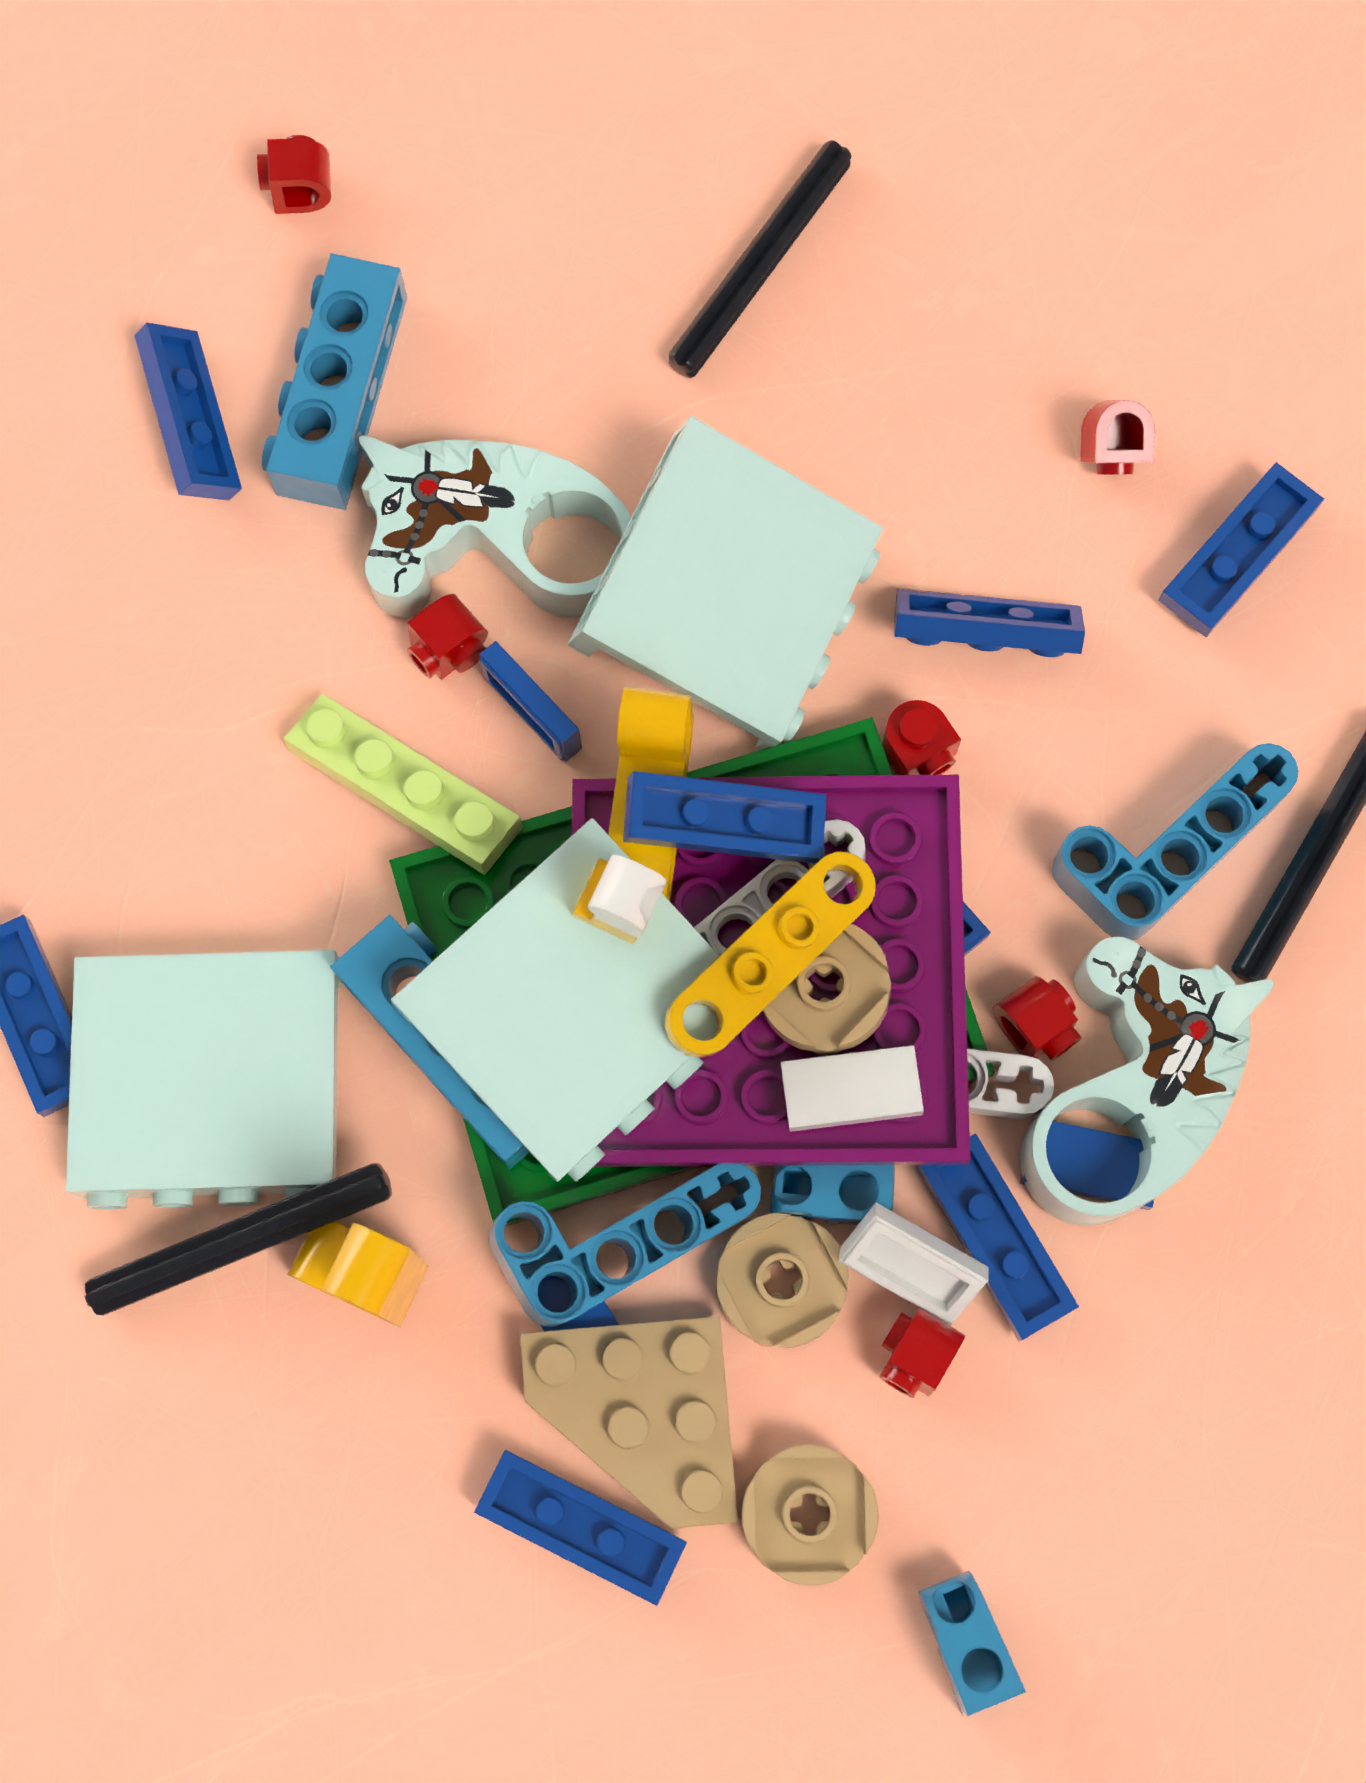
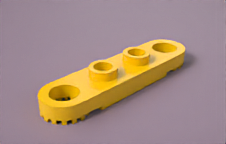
[664,852,876,1058]

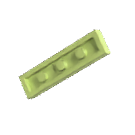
[283,693,523,875]

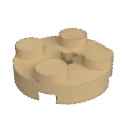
[763,924,891,1056]
[716,1213,849,1348]
[741,1445,879,1586]

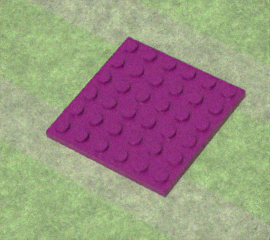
[572,774,970,1167]

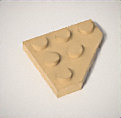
[520,1316,738,1529]

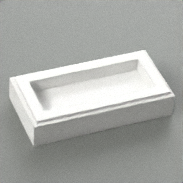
[781,1045,924,1132]
[839,1202,989,1325]

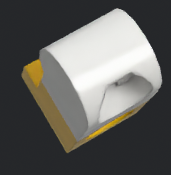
[572,855,667,944]

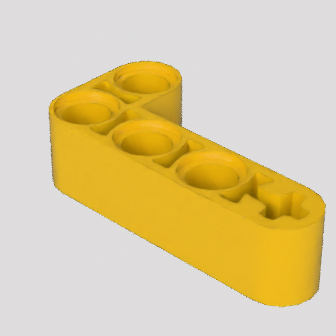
[608,687,694,901]
[287,1222,429,1328]

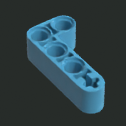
[1052,743,1299,940]
[488,1164,761,1327]

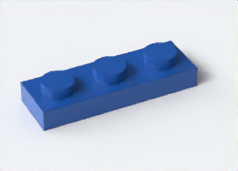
[134,322,242,501]
[1158,462,1325,638]
[894,589,1085,657]
[623,771,826,864]
[0,914,72,1117]
[917,1133,1079,1342]
[474,1450,687,1606]

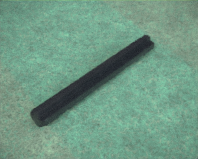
[668,140,852,378]
[1231,731,1366,983]
[84,1163,392,1316]

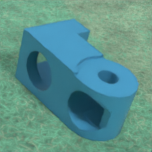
[770,1165,895,1225]
[918,1571,1026,1716]

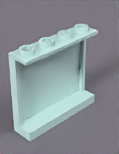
[567,415,884,751]
[391,818,720,1182]
[66,950,344,1210]

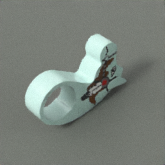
[359,435,631,618]
[1020,937,1274,1226]

